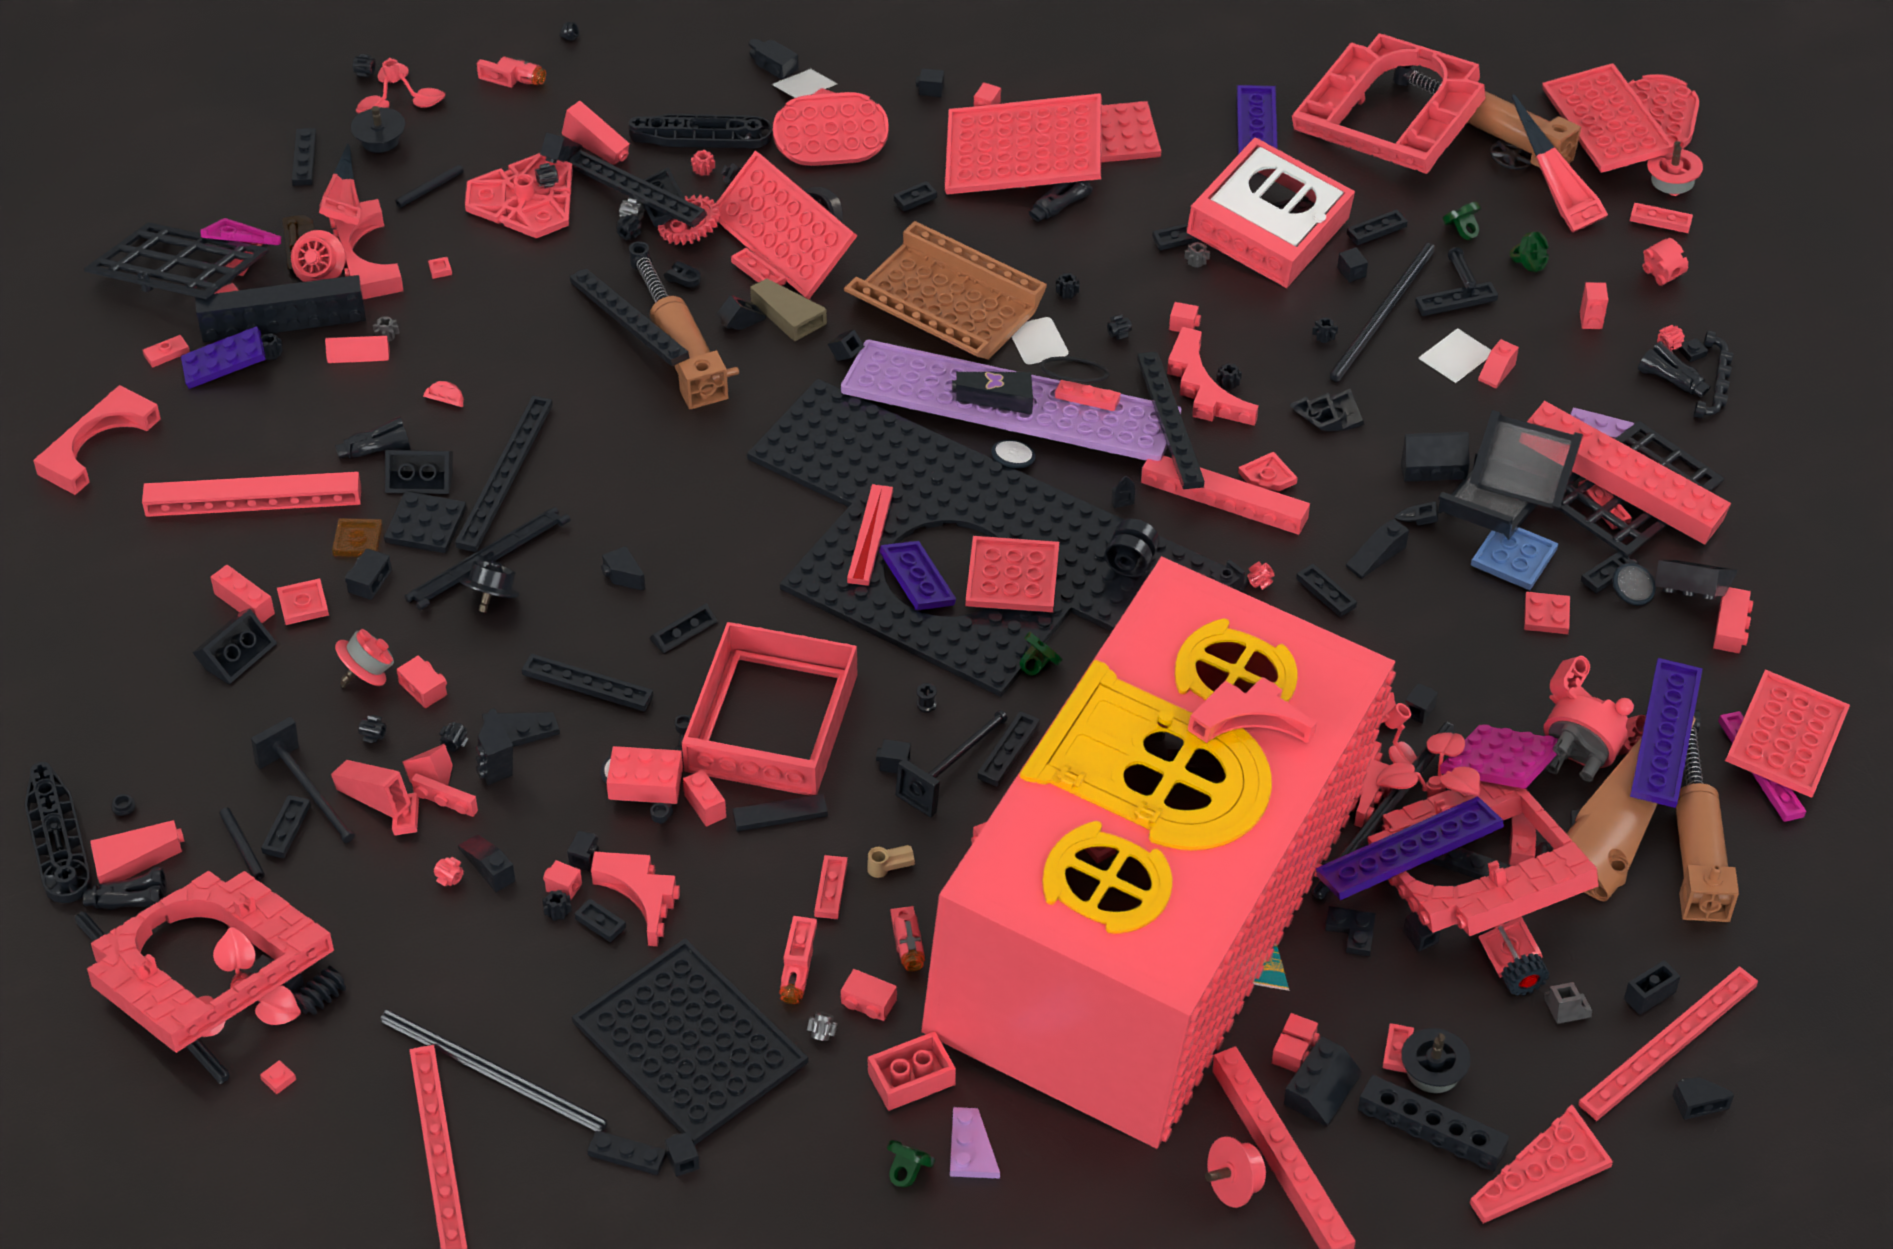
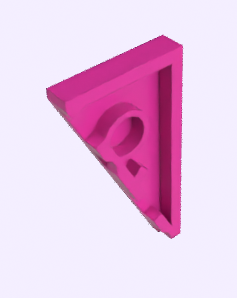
[201,218,281,245]

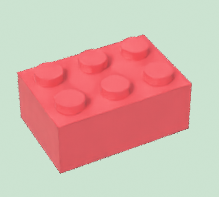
[607,746,683,804]
[868,1031,956,1111]

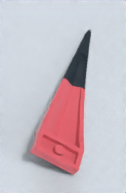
[1511,94,1608,233]
[319,143,361,226]

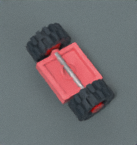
[1478,916,1550,996]

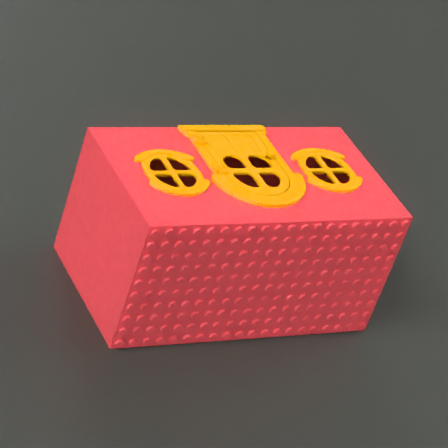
[921,556,1396,1149]

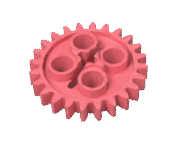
[657,195,721,245]

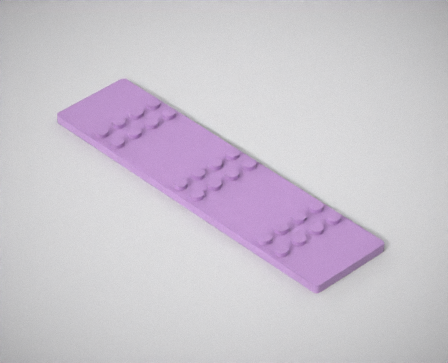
[841,340,1181,461]

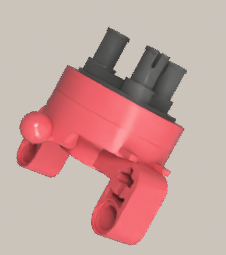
[1544,656,1646,782]

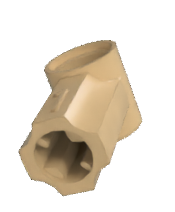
[867,845,915,878]

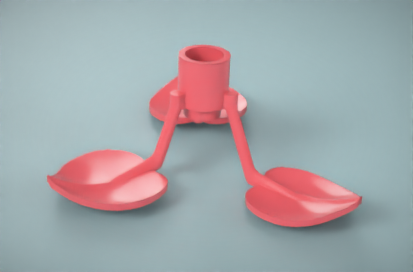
[355,58,446,113]
[1380,692,1417,764]
[1376,733,1480,799]
[198,927,301,1037]

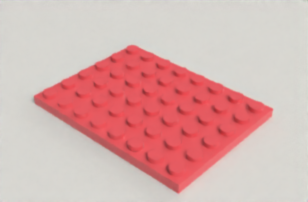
[945,93,1102,195]

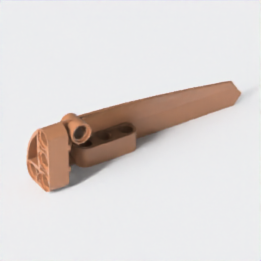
[1552,717,1696,901]

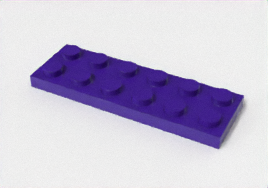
[1237,85,1277,155]

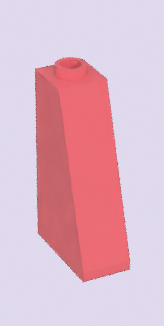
[562,101,630,165]
[331,760,411,819]
[90,820,184,884]

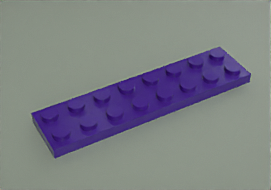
[1630,658,1702,808]
[1316,796,1504,900]

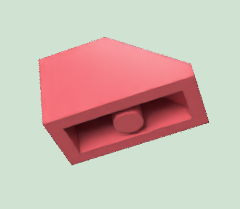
[1478,339,1519,388]

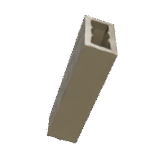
[750,278,827,342]

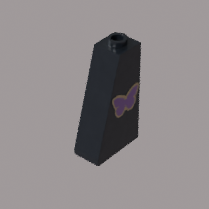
[952,372,1033,414]

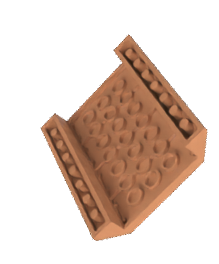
[844,221,1047,359]

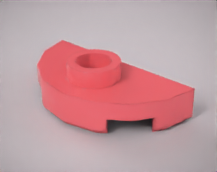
[423,381,464,407]

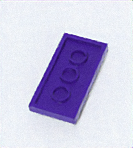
[181,326,266,389]
[879,541,956,610]

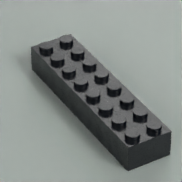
[195,275,366,342]

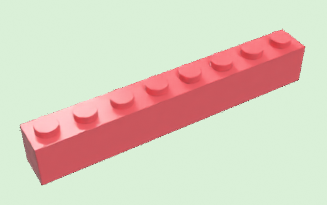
[1141,455,1310,535]

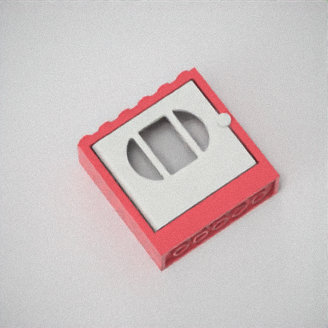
[1186,137,1355,288]

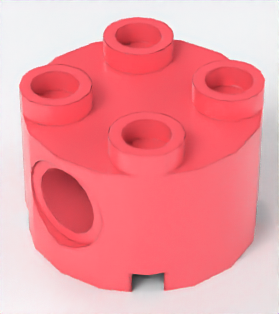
[1643,238,1688,286]

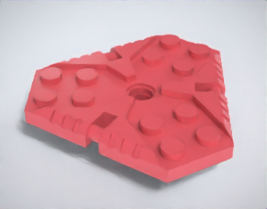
[465,153,573,238]

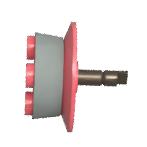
[1647,141,1703,196]
[335,629,394,688]

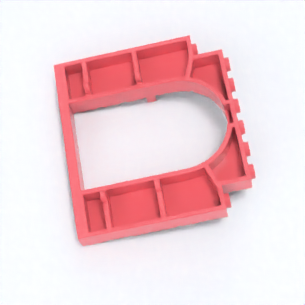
[1292,33,1486,174]
[1368,781,1598,936]
[87,871,334,1053]

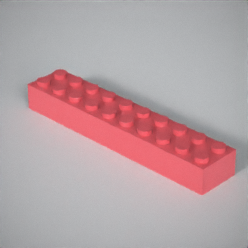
[1519,401,1731,545]

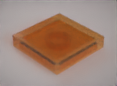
[332,518,382,557]

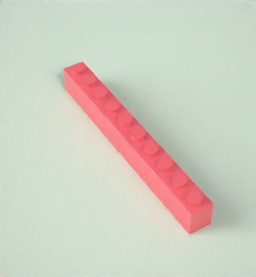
[142,472,361,517]
[1212,1046,1355,1249]

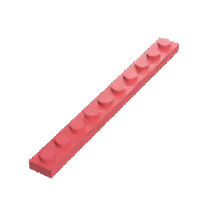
[1578,966,1758,1121]
[410,1045,467,1249]

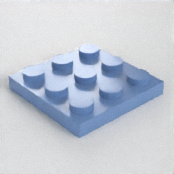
[1471,527,1558,590]

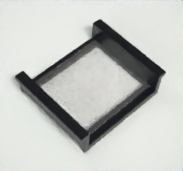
[1469,410,1583,510]
[1438,450,1549,540]

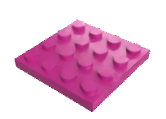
[1440,724,1558,789]

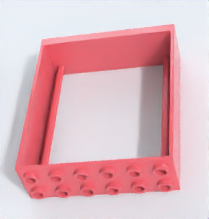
[682,622,858,796]

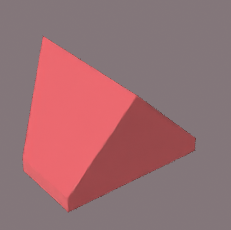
[402,744,453,785]

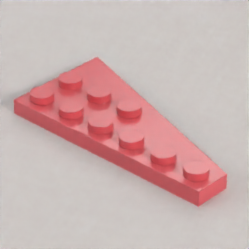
[1470,1105,1613,1223]

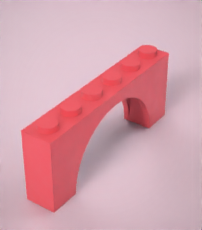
[329,199,403,299]
[33,385,161,495]

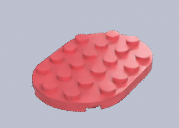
[1628,74,1699,149]
[773,92,889,166]

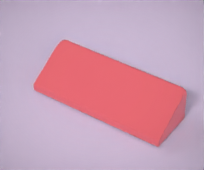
[325,336,390,363]

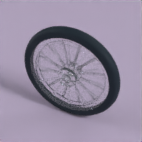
[1613,563,1656,605]

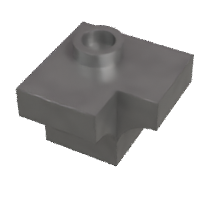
[1544,982,1592,1024]

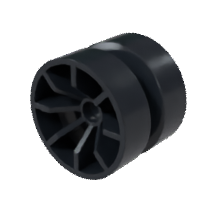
[1104,519,1160,577]

